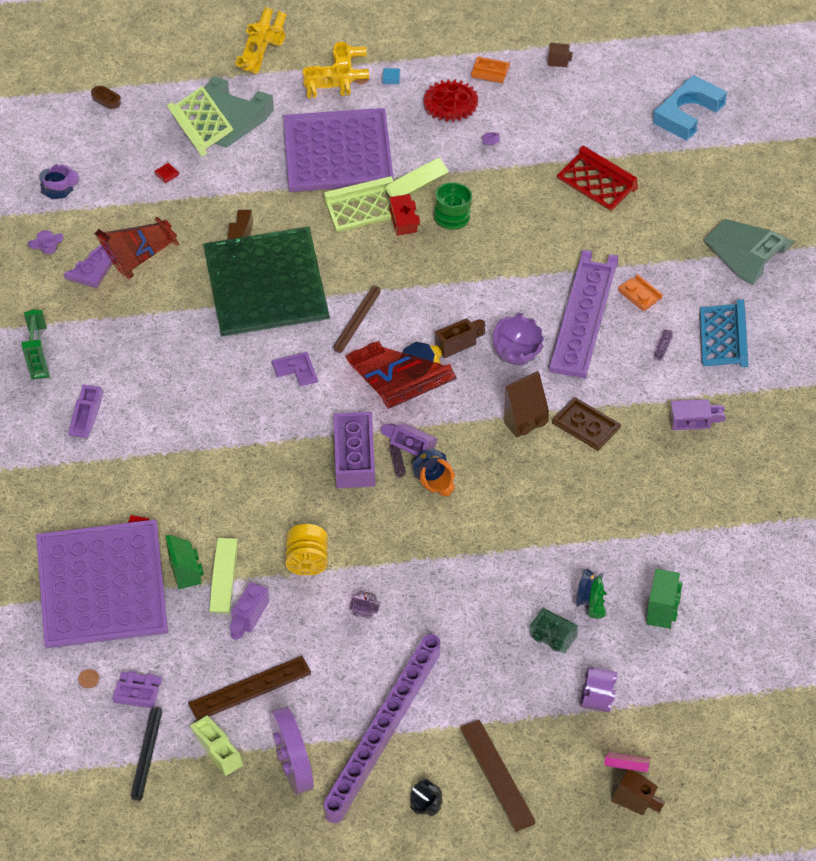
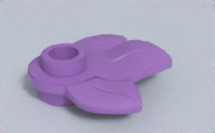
[28,230,63,254]

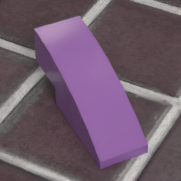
[68,384,104,438]

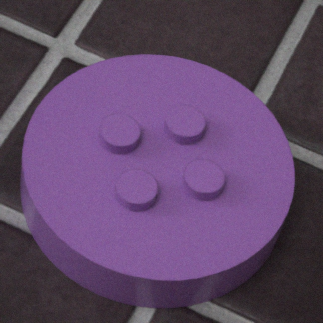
[270,707,314,795]

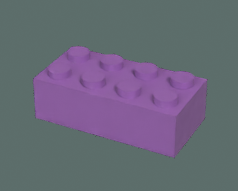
[333,412,376,488]

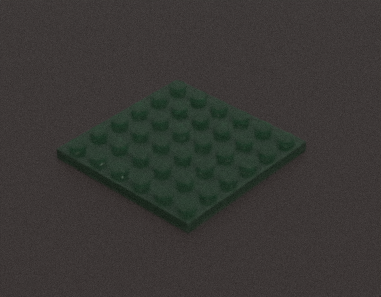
[203,226,330,337]

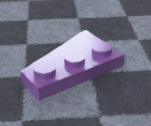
[64,242,121,288]

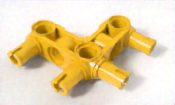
[235,6,287,74]
[302,42,369,99]

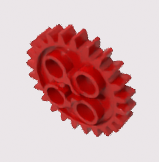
[423,79,478,122]

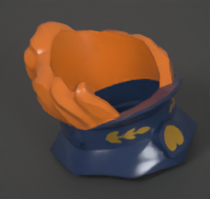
[413,448,455,497]

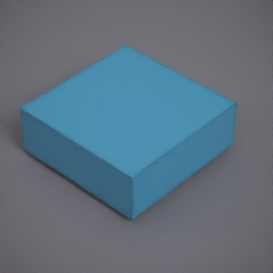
[383,68,400,84]

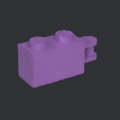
[670,399,726,430]
[381,423,438,456]
[230,582,269,640]

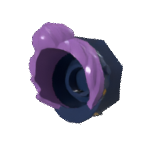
[39,163,79,200]

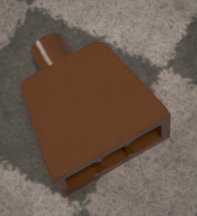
[611,769,665,815]

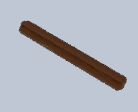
[333,285,381,353]

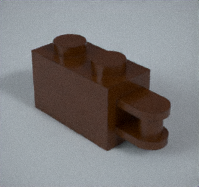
[435,318,485,358]

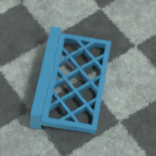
[700,299,749,367]

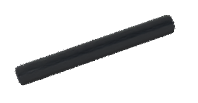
[131,706,162,801]

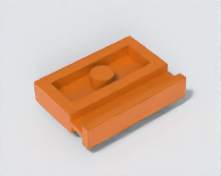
[471,57,510,83]
[618,274,663,311]

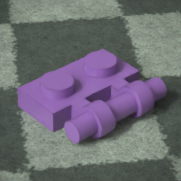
[113,671,162,708]

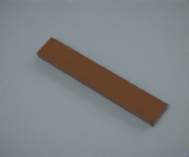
[188,656,311,722]
[461,719,535,832]

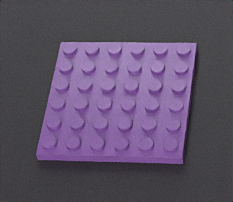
[283,108,394,192]
[36,520,168,648]

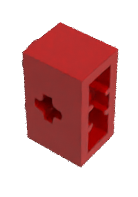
[388,194,420,236]

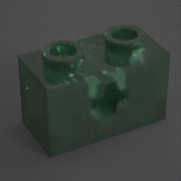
[530,608,578,654]

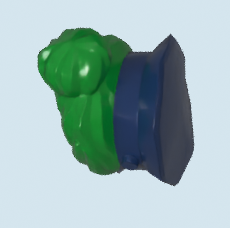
[576,568,607,619]

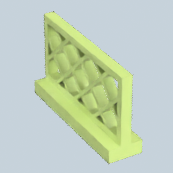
[167,86,233,156]
[324,176,394,232]

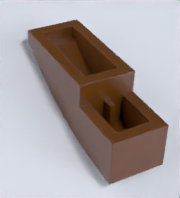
[227,210,253,260]

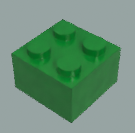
[646,569,683,629]

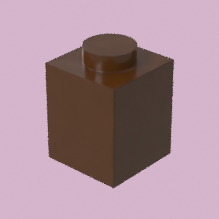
[548,43,573,68]

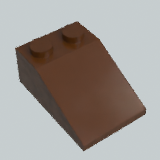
[504,371,549,438]

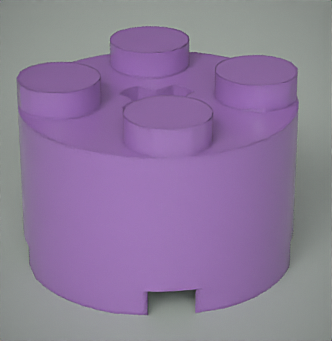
[580,666,618,712]

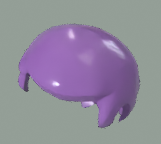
[493,312,544,365]

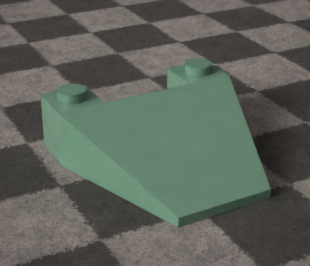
[197,76,274,148]

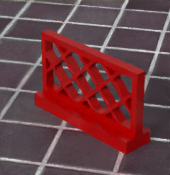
[557,145,638,211]

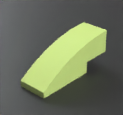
[190,716,244,776]

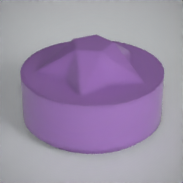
[482,132,500,146]

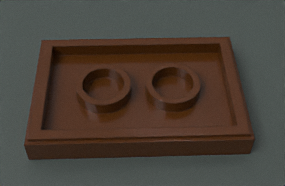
[552,397,621,451]

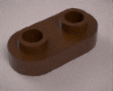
[91,86,121,109]

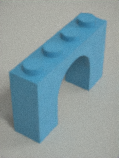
[653,75,727,141]

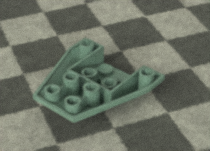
[704,219,794,285]

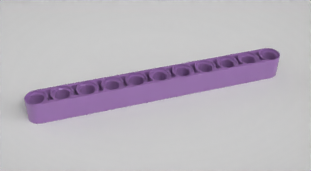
[324,634,440,823]

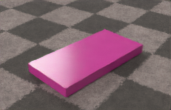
[604,752,651,772]

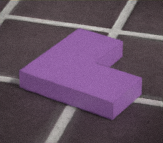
[271,352,318,387]

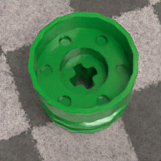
[433,182,472,230]

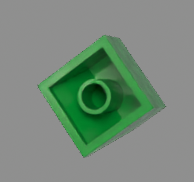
[165,535,204,590]

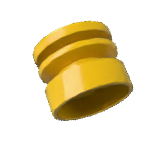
[285,524,328,575]

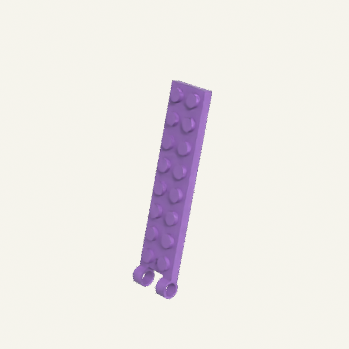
[549,249,619,378]

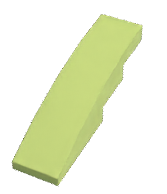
[385,157,449,197]
[209,538,238,614]

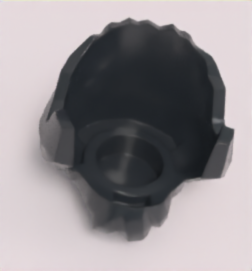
[410,779,443,817]

